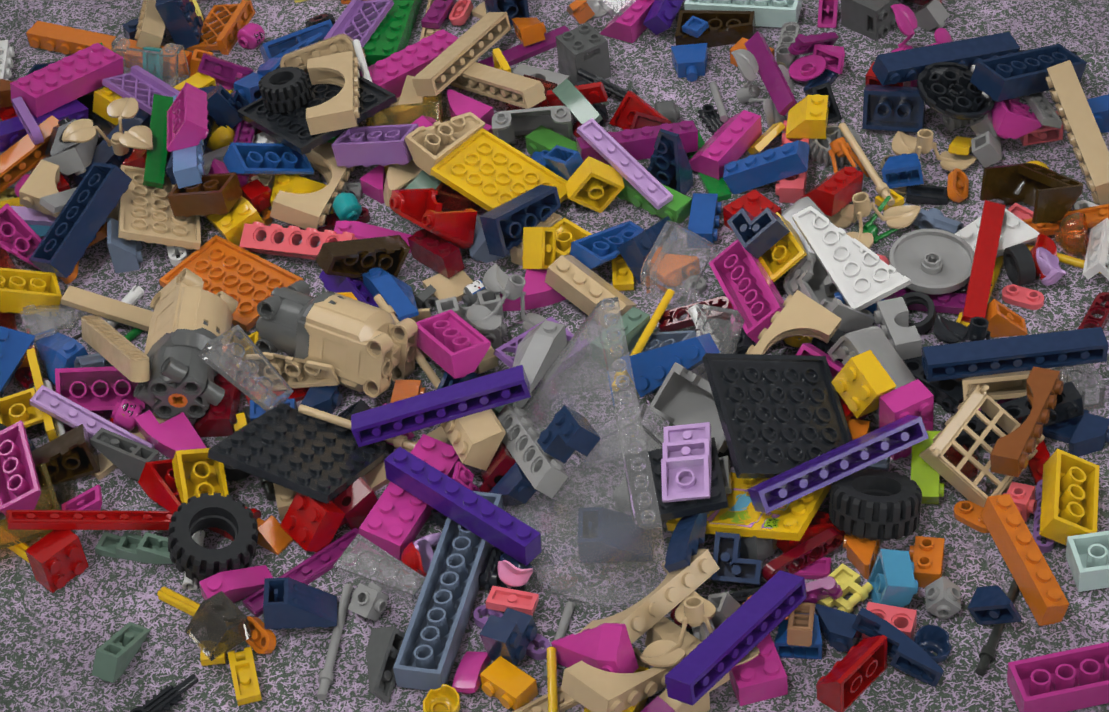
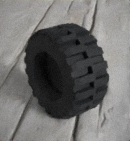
[829,468,922,541]
[168,493,258,582]

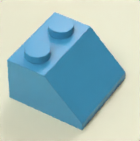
[868,549,918,607]

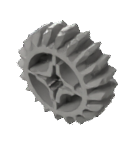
[809,124,862,167]

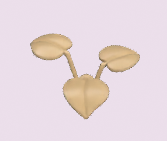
[62,97,153,156]
[892,129,977,194]
[828,192,921,249]
[640,590,760,667]

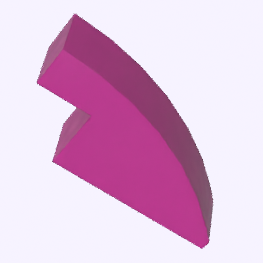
[447,89,494,134]
[500,269,566,311]
[135,410,207,459]

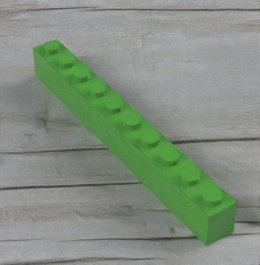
[525,125,692,226]

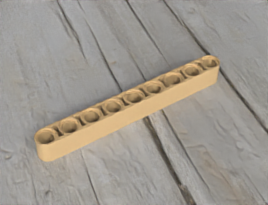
[81,315,150,382]

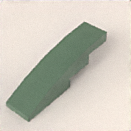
[552,79,603,124]
[95,532,176,564]

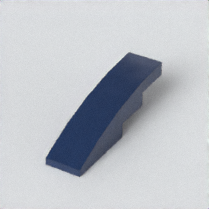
[664,512,708,573]
[852,607,944,687]

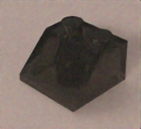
[185,591,252,661]

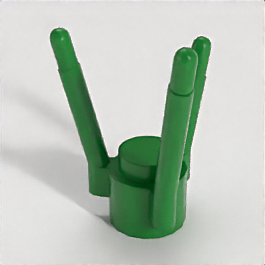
[858,196,898,244]

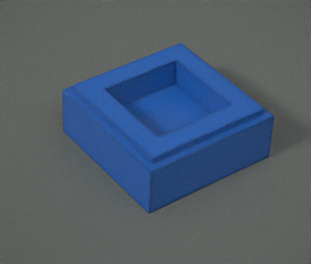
[682,16,709,38]

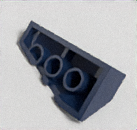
[647,129,693,195]
[617,216,679,283]

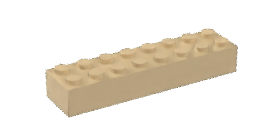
[1045,60,1109,205]

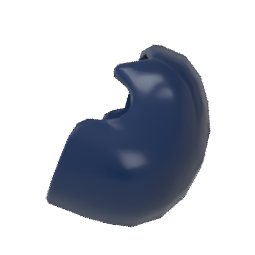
[914,624,952,664]

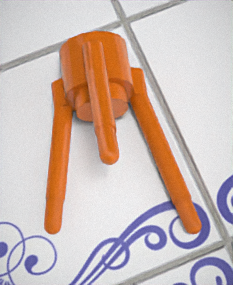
[828,137,870,177]

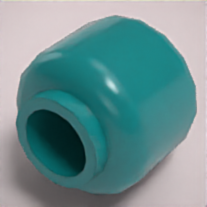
[332,192,362,221]

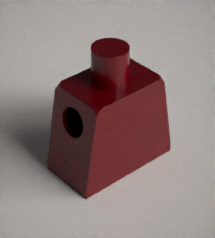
[479,441,516,493]
[333,477,378,530]

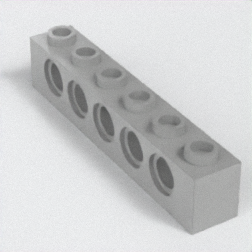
[497,404,569,498]

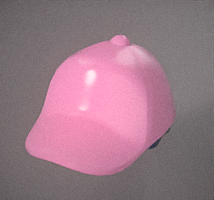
[497,553,533,588]

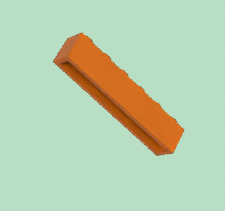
[980,494,1069,626]

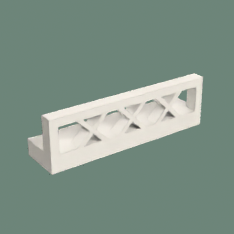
[1082,218,1109,280]

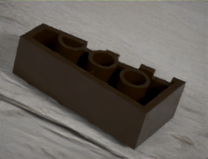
[675,10,756,48]
[316,235,410,279]
[31,424,100,491]

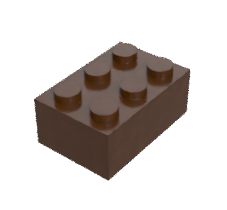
[167,172,243,218]

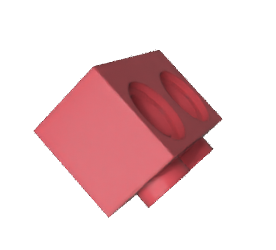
[862,602,917,640]

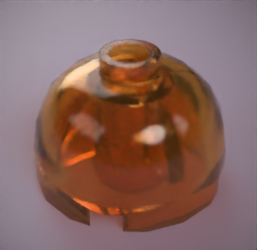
[1055,213,1089,255]

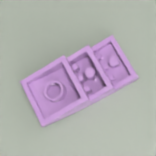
[661,422,712,503]

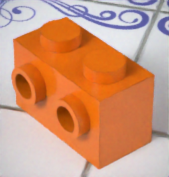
[909,536,945,588]

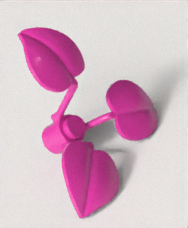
[890,4,953,87]

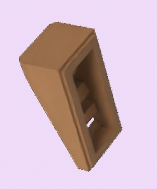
[787,602,815,647]

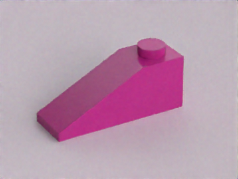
[199,565,273,611]

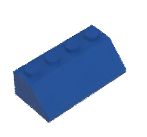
[723,140,810,194]
[223,142,314,175]

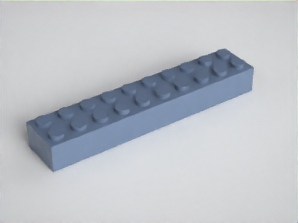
[393,491,504,691]

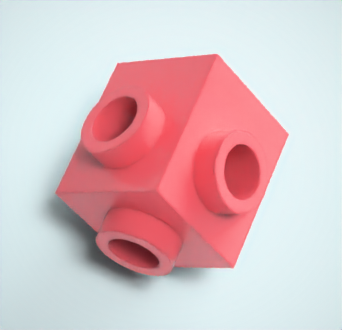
[1003,481,1037,522]

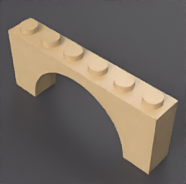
[306,50,360,135]
[270,142,355,229]
[19,159,119,222]
[746,290,842,355]
[577,549,720,644]
[561,616,702,712]

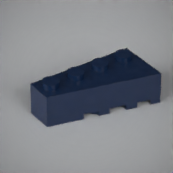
[479,185,561,257]

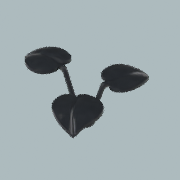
[934,315,991,383]

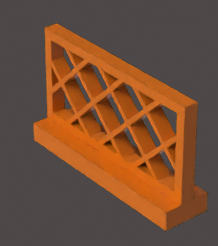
[187,0,256,55]

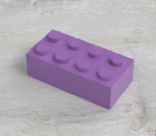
[331,124,418,168]

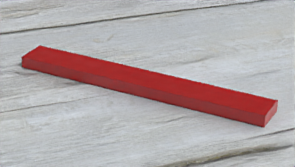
[961,200,1006,323]
[6,510,173,530]

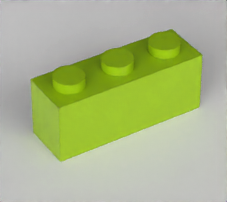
[911,431,944,504]

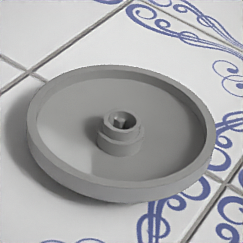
[889,229,974,294]

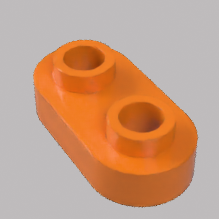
[947,168,969,203]
[954,500,989,533]
[239,616,276,654]

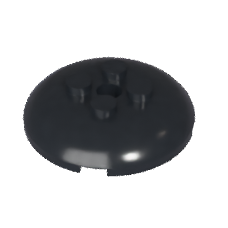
[917,62,995,120]

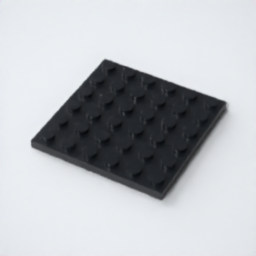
[237,72,397,155]
[702,353,853,478]
[208,403,394,504]

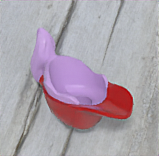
[1030,234,1066,286]
[400,533,441,578]

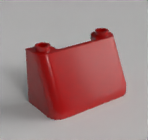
[389,188,477,249]

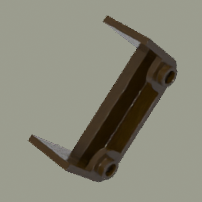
[980,163,1083,224]

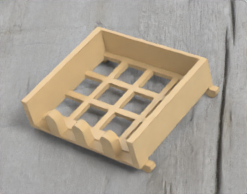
[919,384,1045,507]

